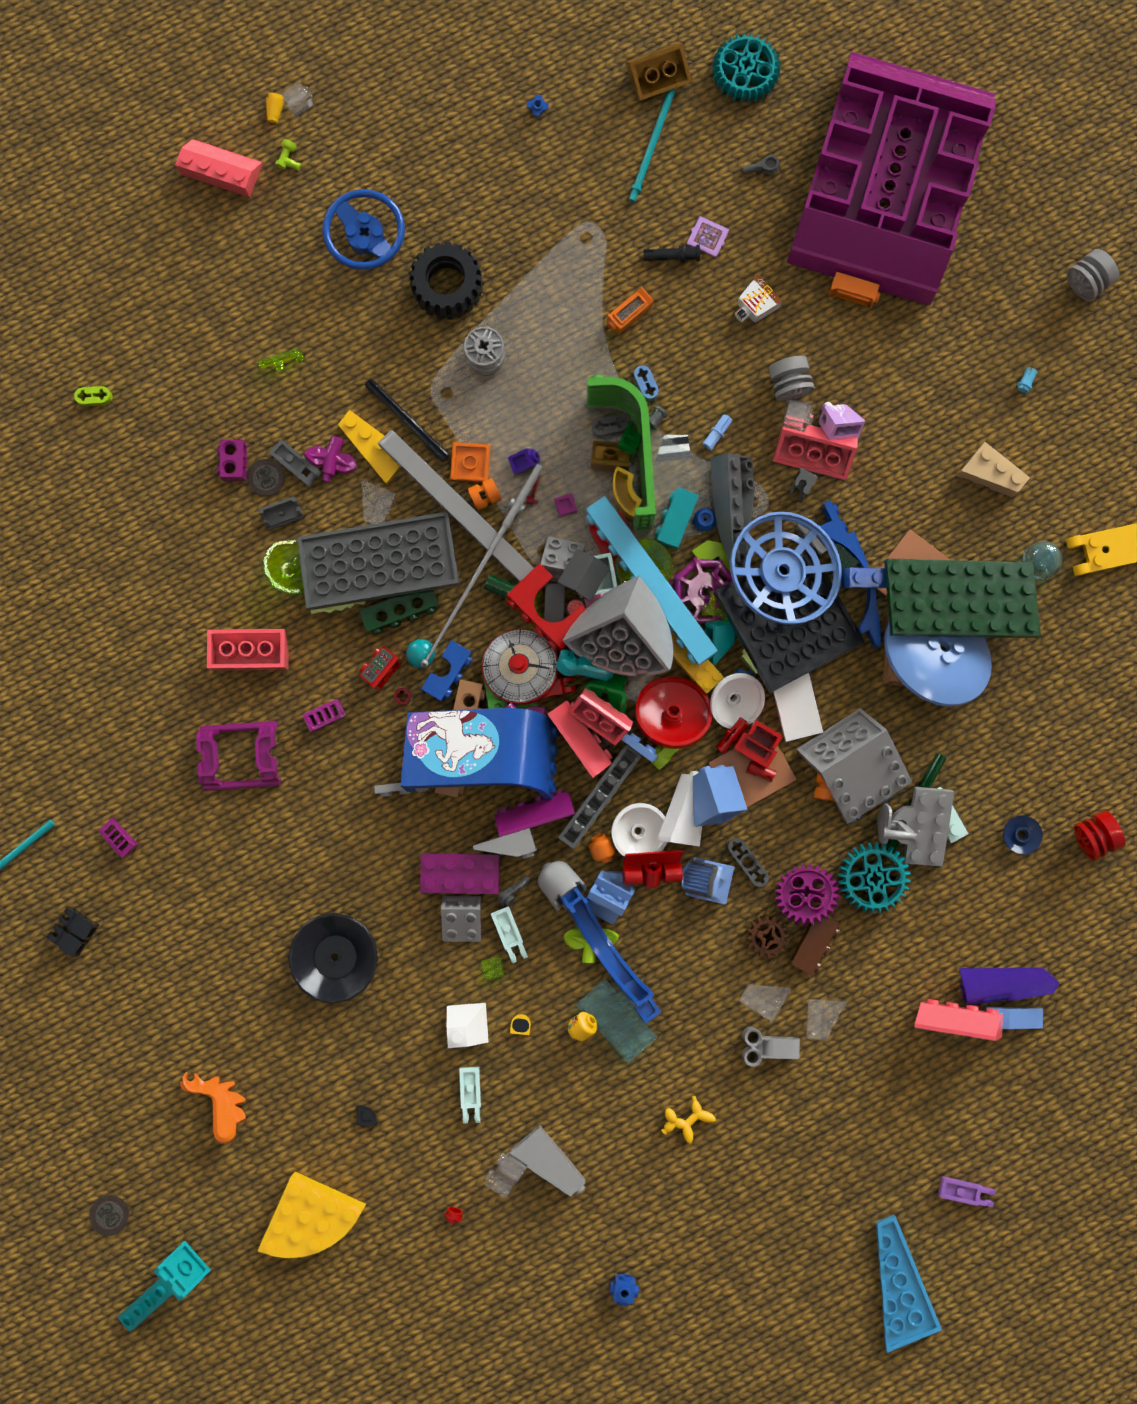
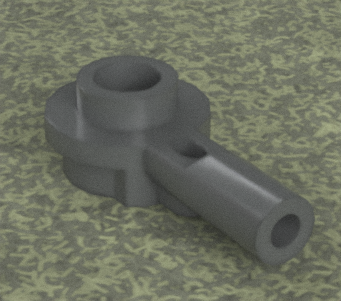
[742,155,780,175]
[498,875,531,906]

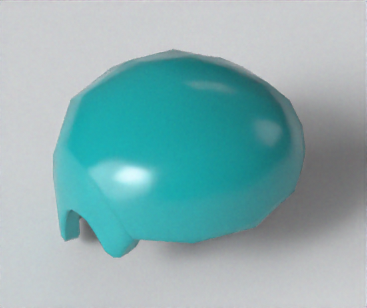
[406,638,436,668]

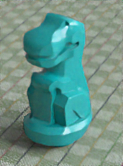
[556,649,614,681]

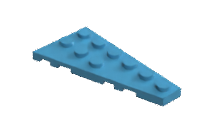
[876,1215,942,1353]

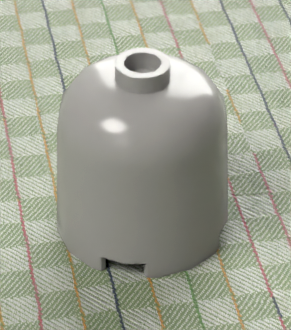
[538,861,587,911]

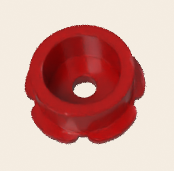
[444,1207,463,1224]

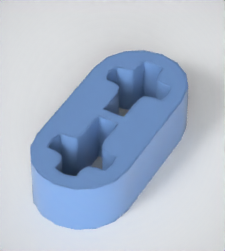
[634,365,659,401]

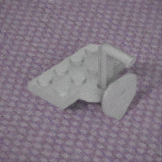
[877,787,954,866]

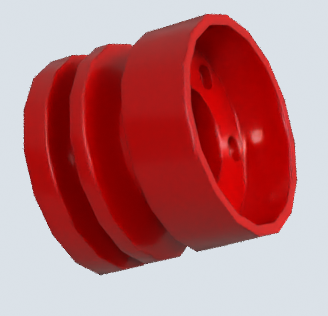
[1073,810,1126,861]

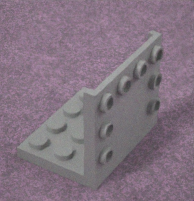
[797,708,912,824]

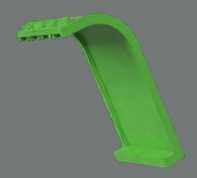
[587,375,656,531]

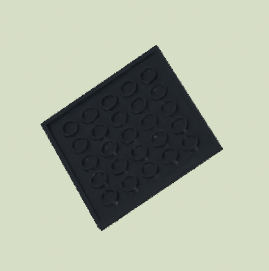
[713,544,865,693]

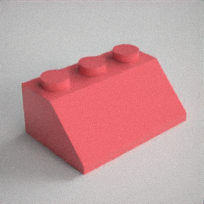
[568,688,633,746]

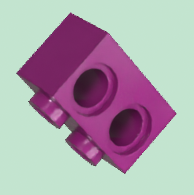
[217,440,247,481]

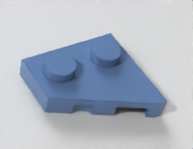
[621,733,659,763]

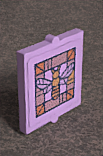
[687,216,729,258]

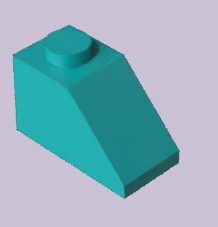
[705,620,736,664]

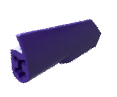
[959,968,1059,1005]

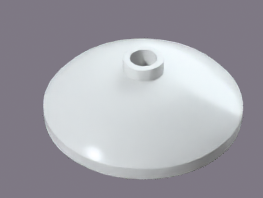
[710,673,765,729]
[611,803,667,857]

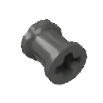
[649,405,668,430]

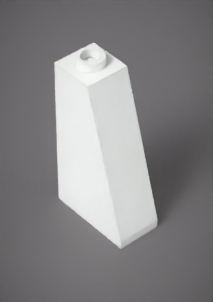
[658,771,702,846]

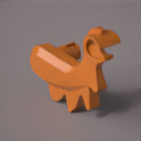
[180,1072,246,1144]

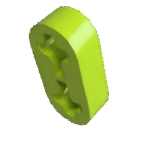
[74,386,113,406]

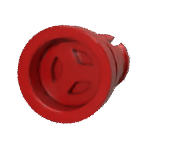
[746,760,777,782]

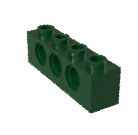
[359,590,440,636]

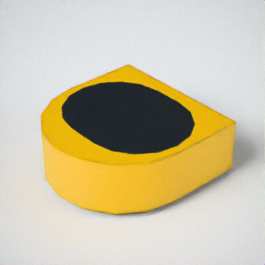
[510,1014,531,1035]

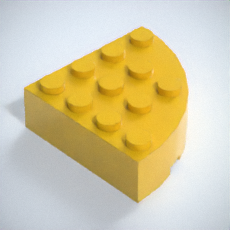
[258,1172,366,1258]

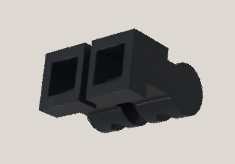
[47,906,100,957]

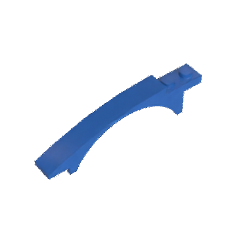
[816,500,881,649]
[559,887,661,1024]

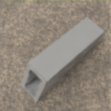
[509,1124,585,1196]

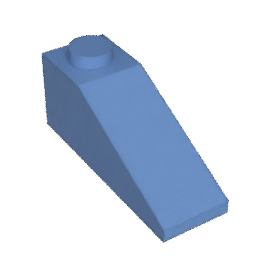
[983,1006,1043,1029]

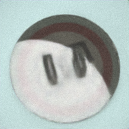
[247,459,285,496]
[89,1195,129,1236]

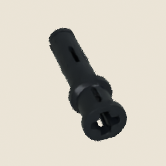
[644,244,700,262]

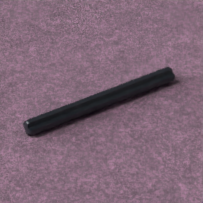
[365,379,449,462]

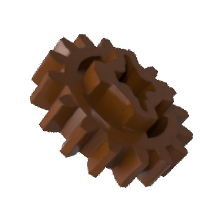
[746,915,789,958]

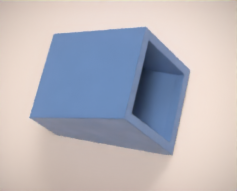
[693,765,748,827]

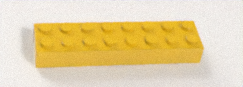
[671,632,724,694]

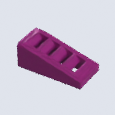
[302,698,347,733]
[98,817,139,858]

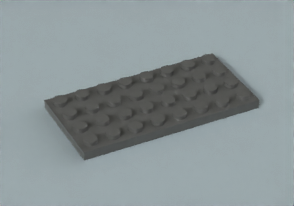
[297,512,460,611]

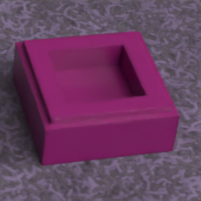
[554,493,578,517]

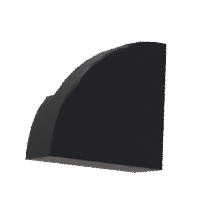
[357,1105,378,1126]

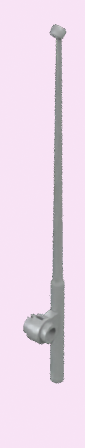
[421,464,544,668]

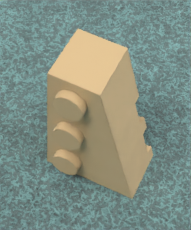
[956,442,1030,497]

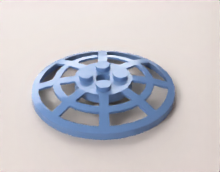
[730,512,842,625]

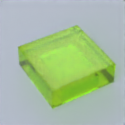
[481,956,504,980]

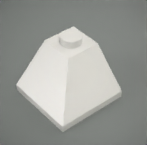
[447,1003,489,1048]

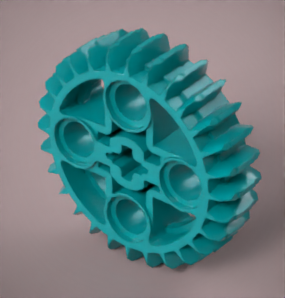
[712,33,781,104]
[838,842,911,914]

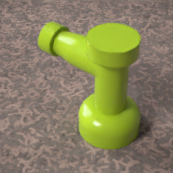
[275,139,302,171]

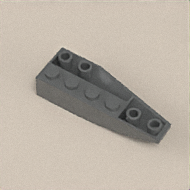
[710,453,754,568]

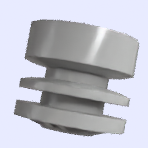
[1067,249,1120,301]
[464,327,505,375]
[768,356,815,401]

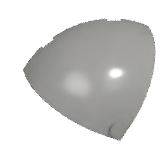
[563,576,673,676]

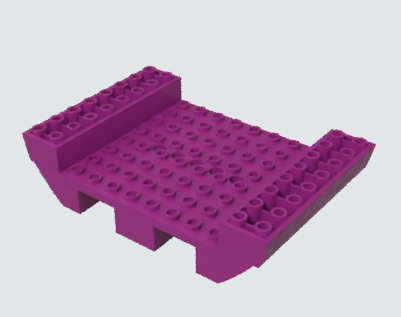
[787,52,995,305]

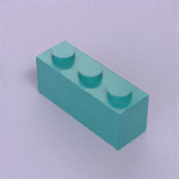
[654,487,699,551]

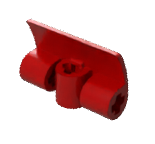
[622,850,683,888]

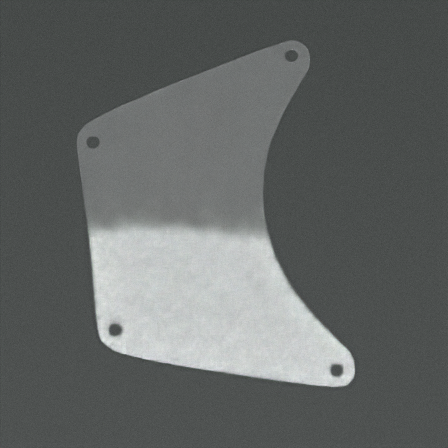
[430,222,769,566]

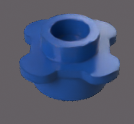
[527,95,549,117]

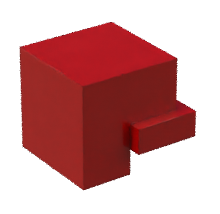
[734,720,783,769]

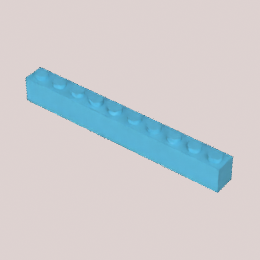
[585,496,718,667]

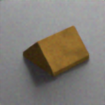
[590,440,630,472]

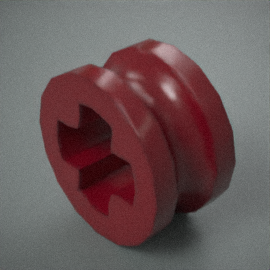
[394,688,412,705]

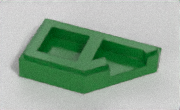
[617,421,642,455]

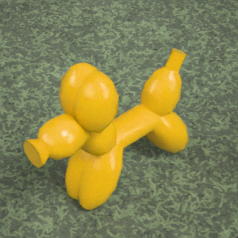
[661,1096,716,1144]

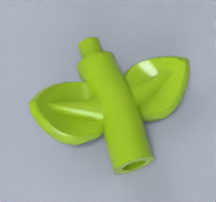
[564,928,619,963]

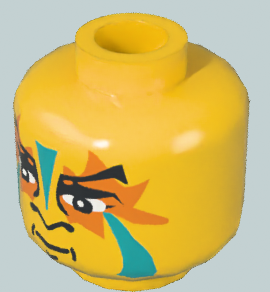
[568,1012,597,1041]

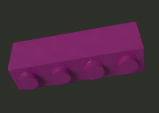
[494,790,575,837]

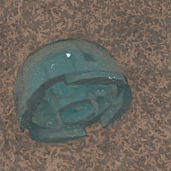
[1022,541,1063,580]

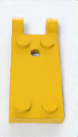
[1065,523,1137,576]

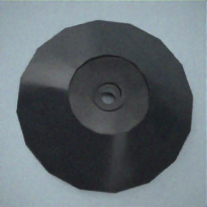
[288,913,378,1004]

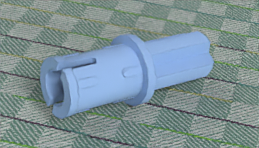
[702,415,732,450]

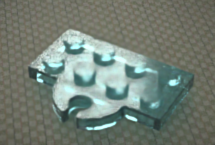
[576,978,657,1064]

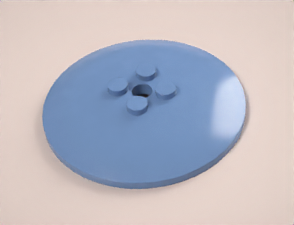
[885,623,992,706]

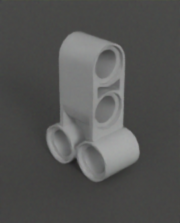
[742,1027,800,1067]

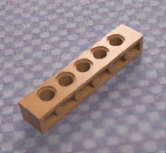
[435,680,486,798]

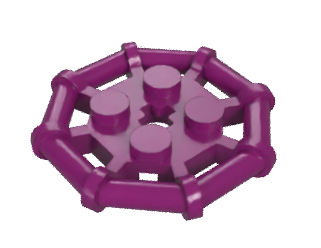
[673,557,733,624]

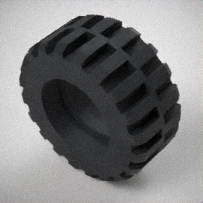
[409,242,483,320]

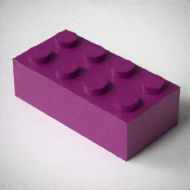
[420,853,500,894]

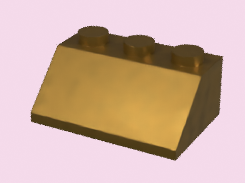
[625,43,692,101]

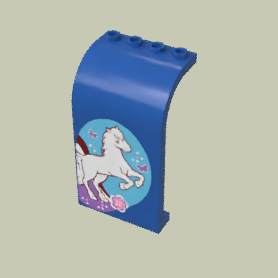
[401,708,559,799]

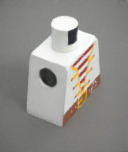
[735,275,782,322]

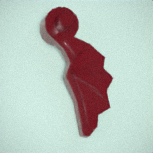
[526,476,540,506]

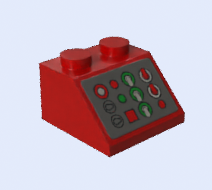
[359,646,403,692]

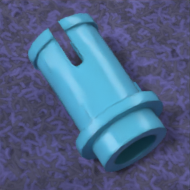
[1017,367,1037,393]

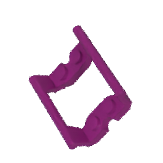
[196,721,281,791]

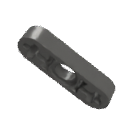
[727,838,769,887]

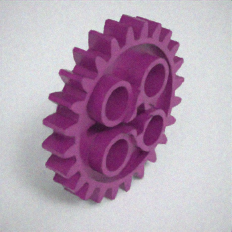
[776,864,840,926]

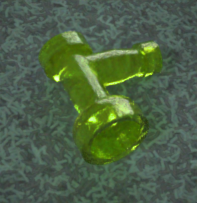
[702,591,729,622]

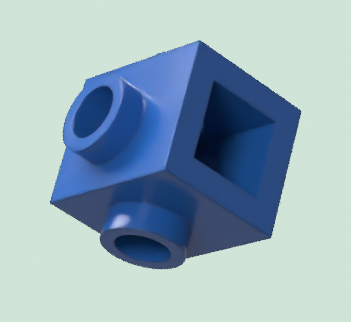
[610,1274,639,1306]

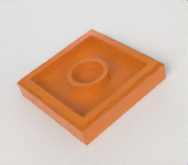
[450,442,491,483]

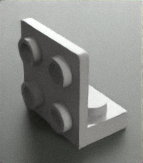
[541,537,585,583]
[441,896,482,942]

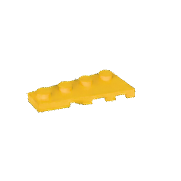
[338,410,401,485]

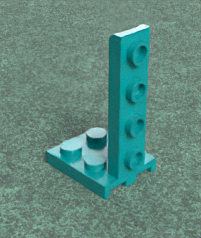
[117,1241,211,1332]

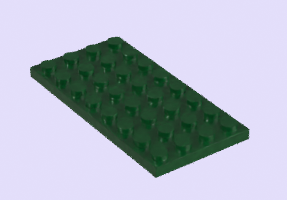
[884,559,1041,638]

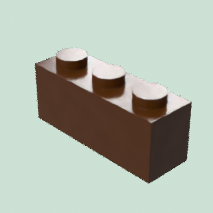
[789,917,839,975]

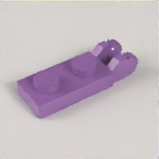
[938,1176,996,1207]

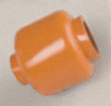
[588,833,616,863]

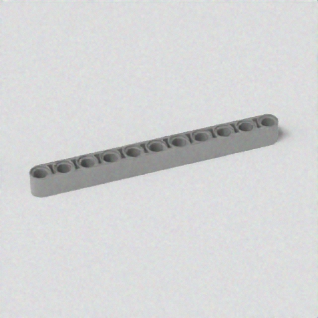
[378,430,534,582]

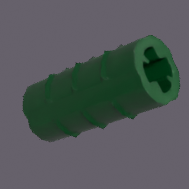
[484,574,517,598]

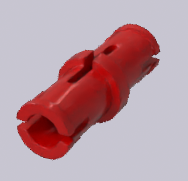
[716,717,749,754]

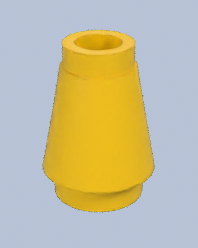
[266,93,284,123]

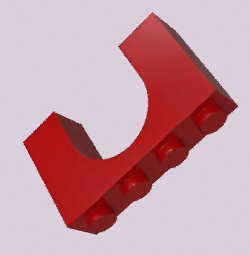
[505,563,586,653]

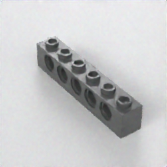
[558,744,642,849]

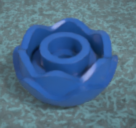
[693,508,716,532]

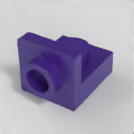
[508,448,540,475]

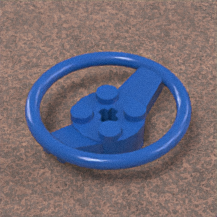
[322,189,405,270]

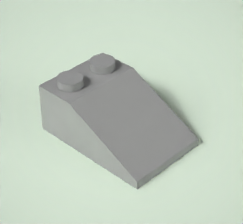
[473,828,537,859]

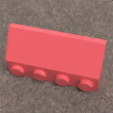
[175,139,263,197]
[773,418,858,480]
[207,629,289,671]
[548,700,613,778]
[914,999,1004,1041]

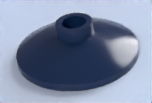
[1003,815,1042,854]

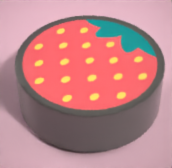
[566,599,585,615]

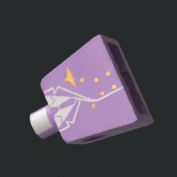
[819,402,865,440]

